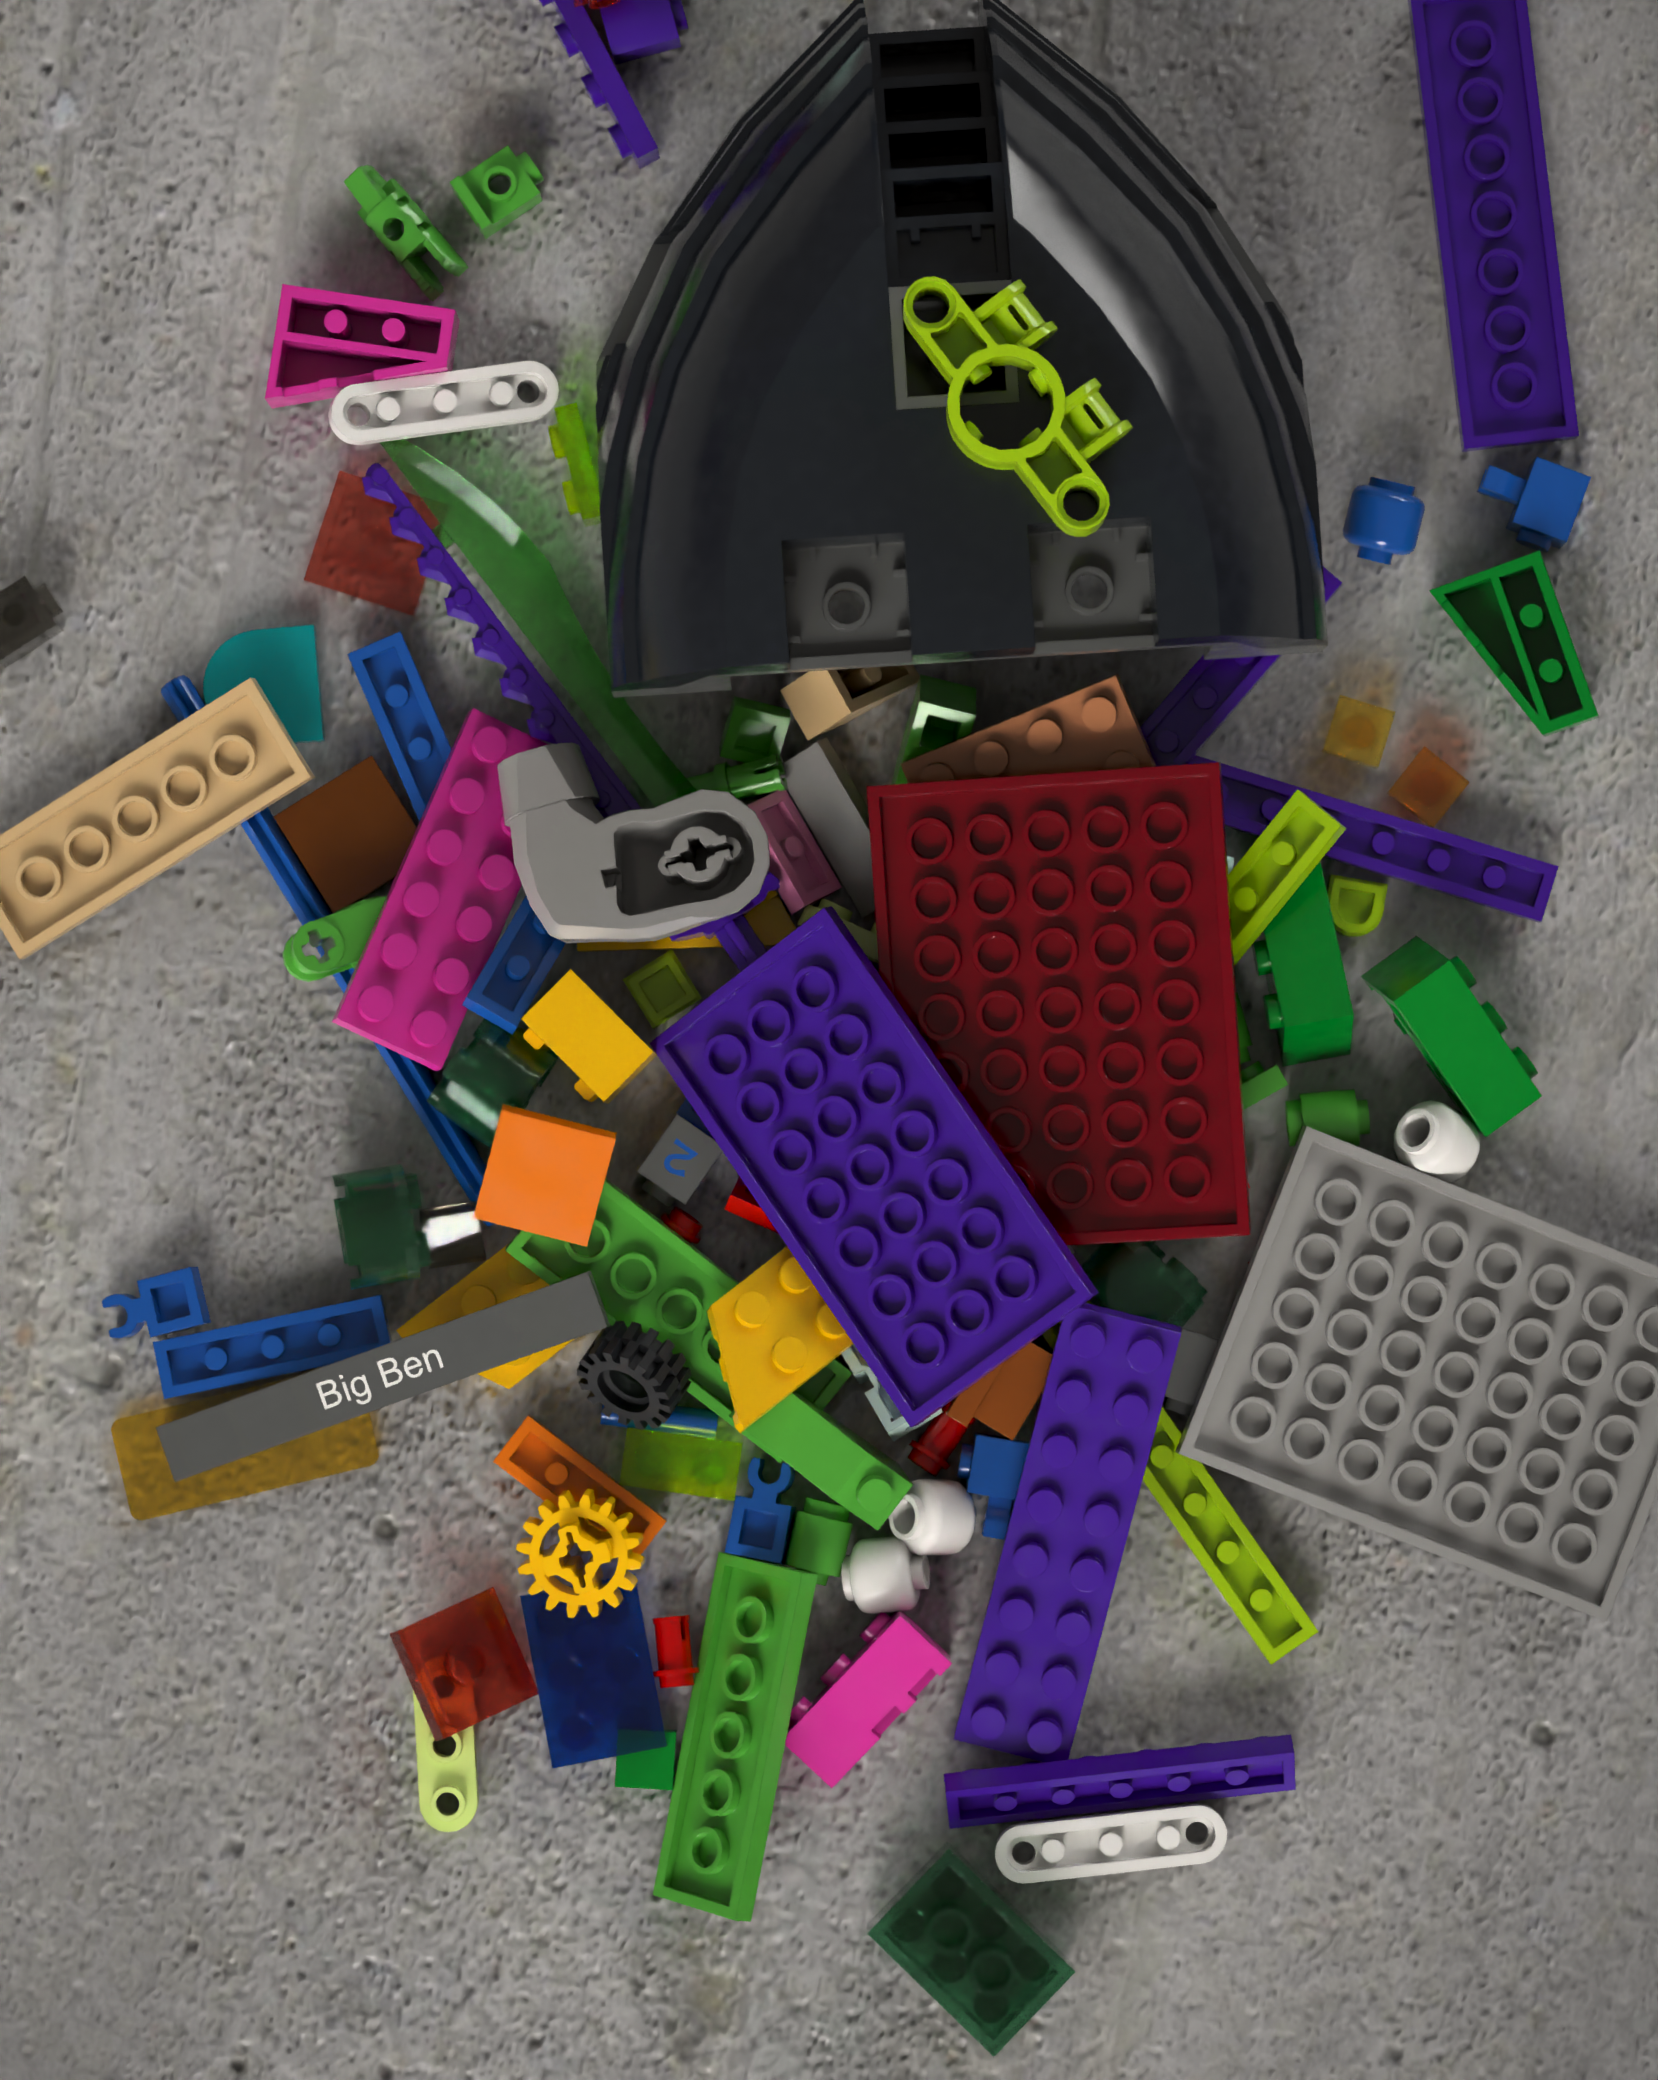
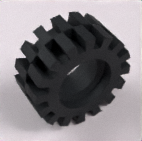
[577,1321,691,1430]

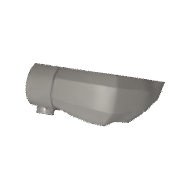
[497,743,770,943]

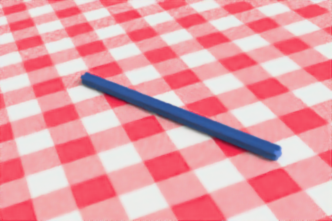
[161,675,495,1226]

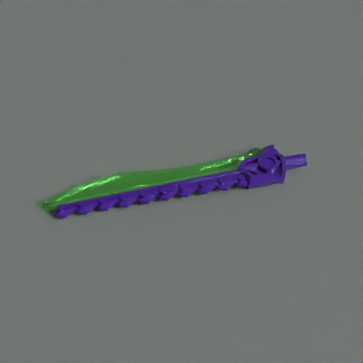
[362,439,780,972]

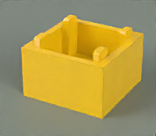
[521,969,657,1104]

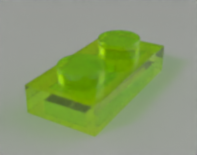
[547,402,601,527]
[619,1427,743,1501]

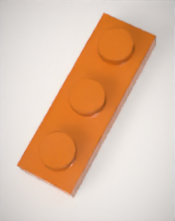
[493,1414,667,1555]

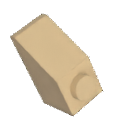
[780,665,920,741]

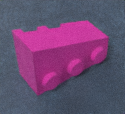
[265,284,460,409]
[785,1611,952,1788]

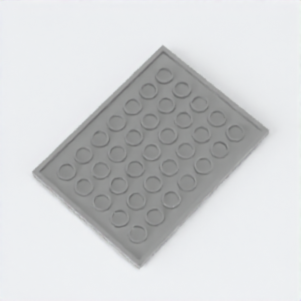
[1175,1126,1658,1622]

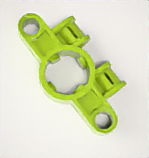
[903,276,1133,537]

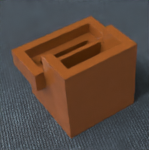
[946,1342,1052,1441]

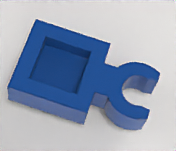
[102,1267,211,1338]
[725,1457,796,1564]

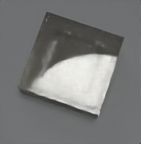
[419,1201,487,1269]

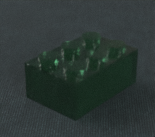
[867,1841,1075,2057]

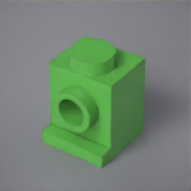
[450,145,544,239]

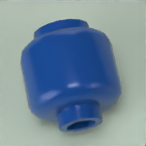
[1343,477,1425,565]

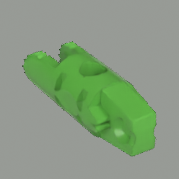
[344,165,468,302]

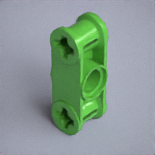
[282,895,387,982]

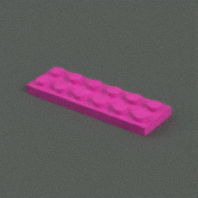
[332,708,549,1071]

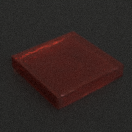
[304,471,451,617]
[390,1587,539,1741]

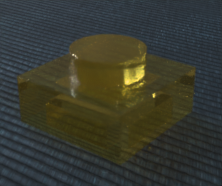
[1321,695,1395,769]

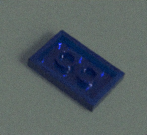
[520,1574,668,1768]

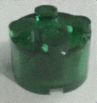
[427,1018,559,1148]
[331,1164,431,1290]
[1081,1241,1208,1328]

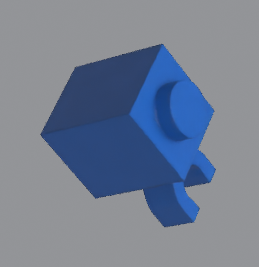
[1477,457,1591,553]
[957,1433,1029,1540]

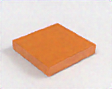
[473,1104,617,1247]

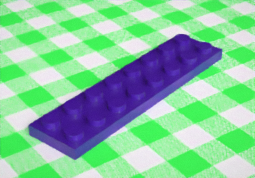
[1408,0,1579,452]
[953,1303,1182,1762]

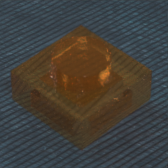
[1387,746,1470,828]

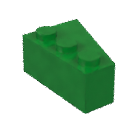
[1429,550,1599,737]
[1252,862,1354,1067]
[1361,936,1542,1137]

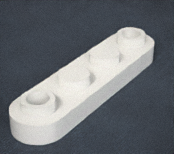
[328,361,559,445]
[994,1803,1227,1884]

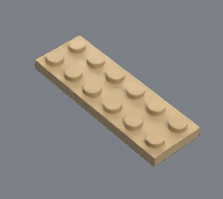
[0,677,315,959]

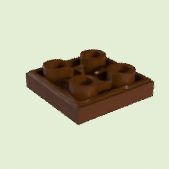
[273,755,417,913]

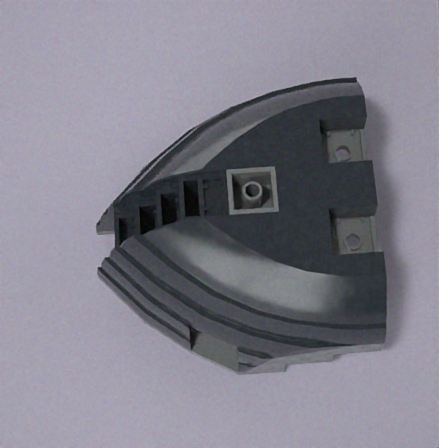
[595,0,1328,698]

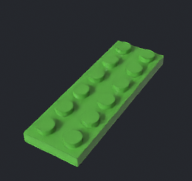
[505,1178,852,1463]
[653,1552,818,1922]

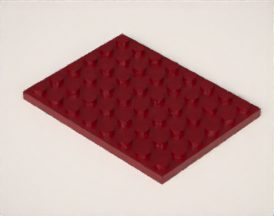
[867,762,1251,1246]

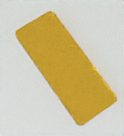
[111,1376,379,1520]

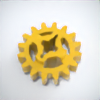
[516,1489,645,1618]

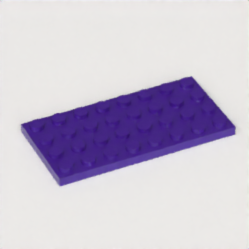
[649,906,1099,1427]

